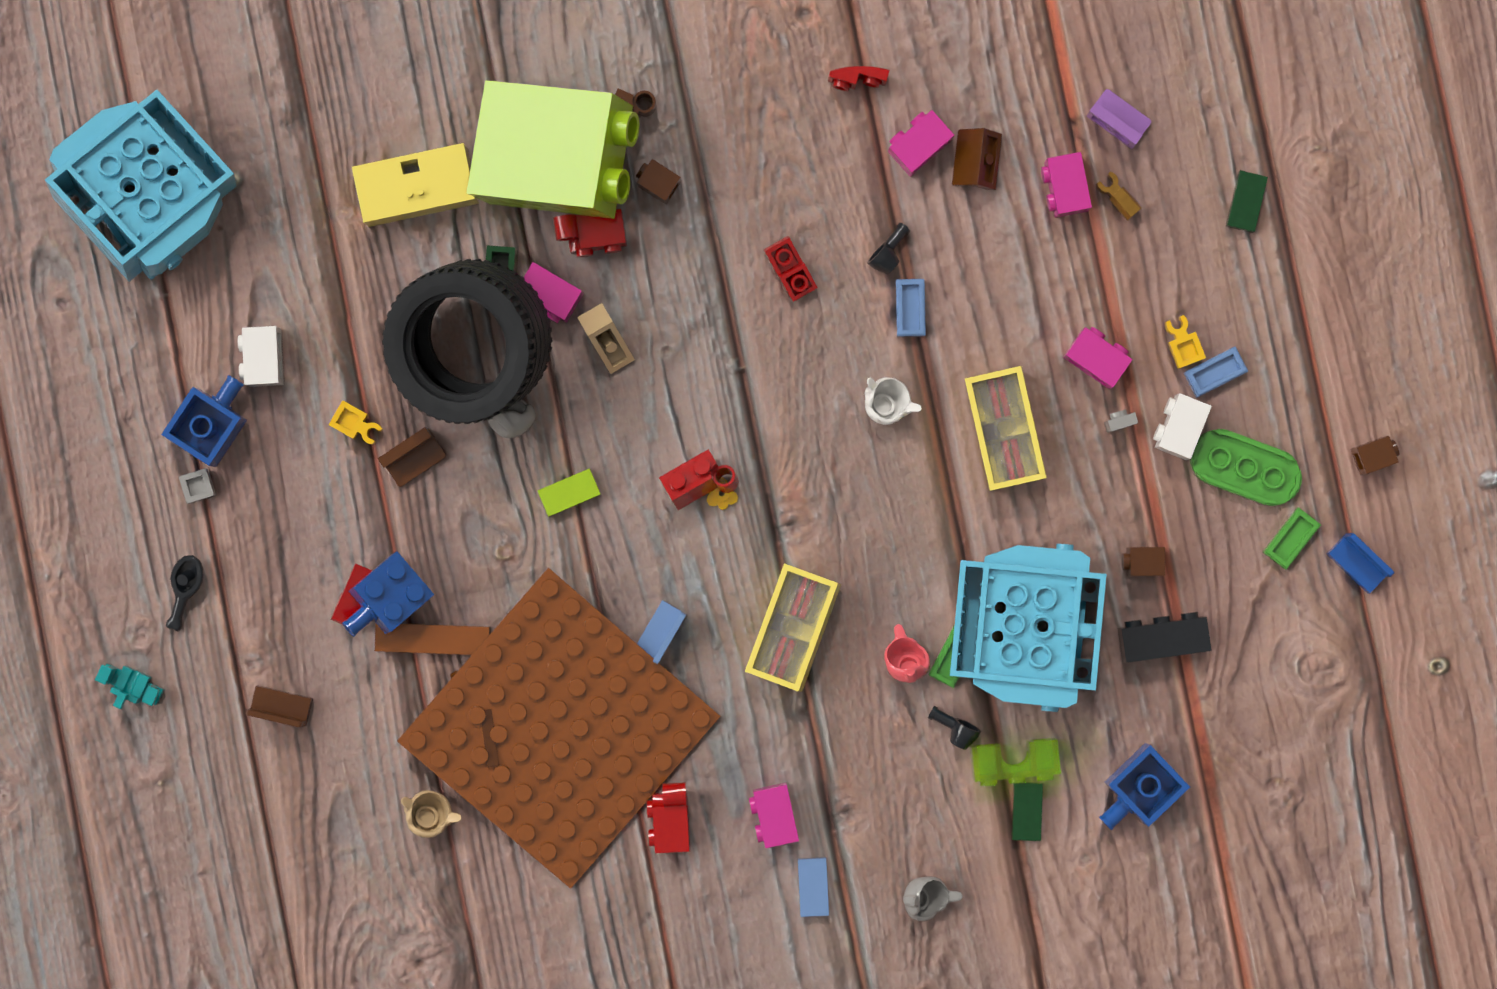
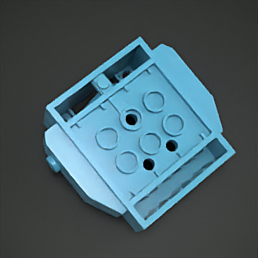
[45,90,236,282]
[950,544,1107,712]

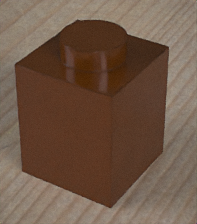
[636,159,682,205]
[1350,436,1400,475]
[1122,547,1165,576]

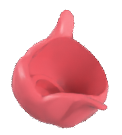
[884,624,930,683]

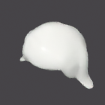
[864,377,922,425]

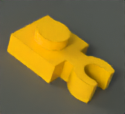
[1165,315,1206,369]
[328,400,383,445]

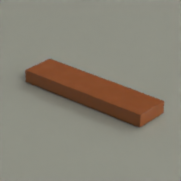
[374,623,490,655]

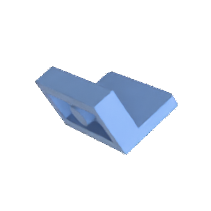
[637,600,687,664]

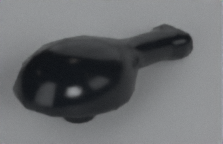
[166,555,204,632]

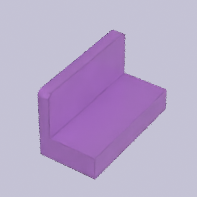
[1086,89,1151,149]

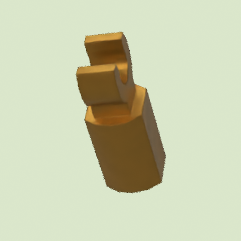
[1096,171,1142,221]

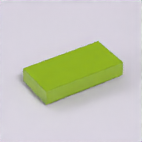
[537,468,601,517]

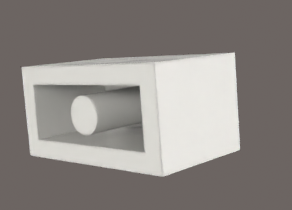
[238,326,284,387]
[1153,393,1212,460]

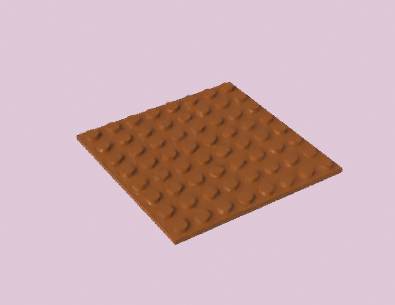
[397,567,721,889]

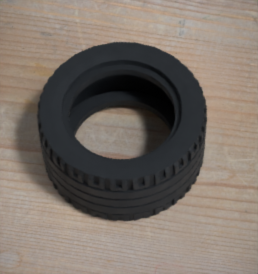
[382,259,553,424]

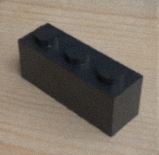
[1117,612,1212,663]

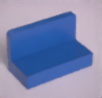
[1327,533,1395,593]

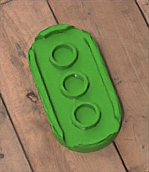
[1190,429,1302,506]

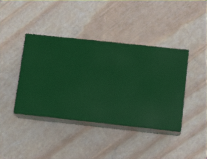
[1225,170,1268,233]
[1012,782,1043,841]

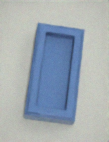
[896,279,926,337]
[1184,346,1248,398]
[798,857,829,917]

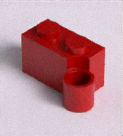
[553,209,627,257]
[659,449,739,510]
[647,782,690,853]

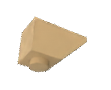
[577,303,635,374]

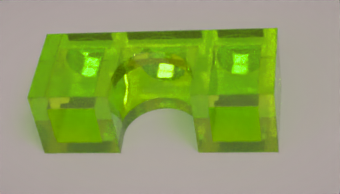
[970,738,1061,786]

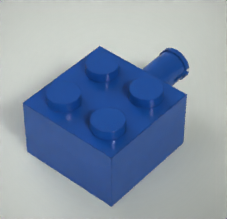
[161,375,247,467]
[342,551,434,637]
[1099,743,1190,831]

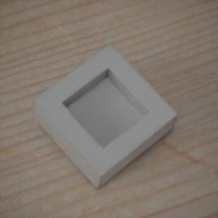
[1104,409,1138,433]
[179,468,217,504]

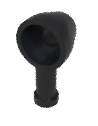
[867,223,910,274]
[928,706,981,750]

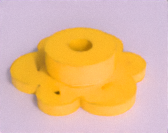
[707,477,738,510]

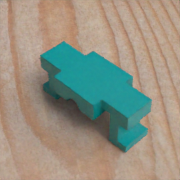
[95,664,165,709]

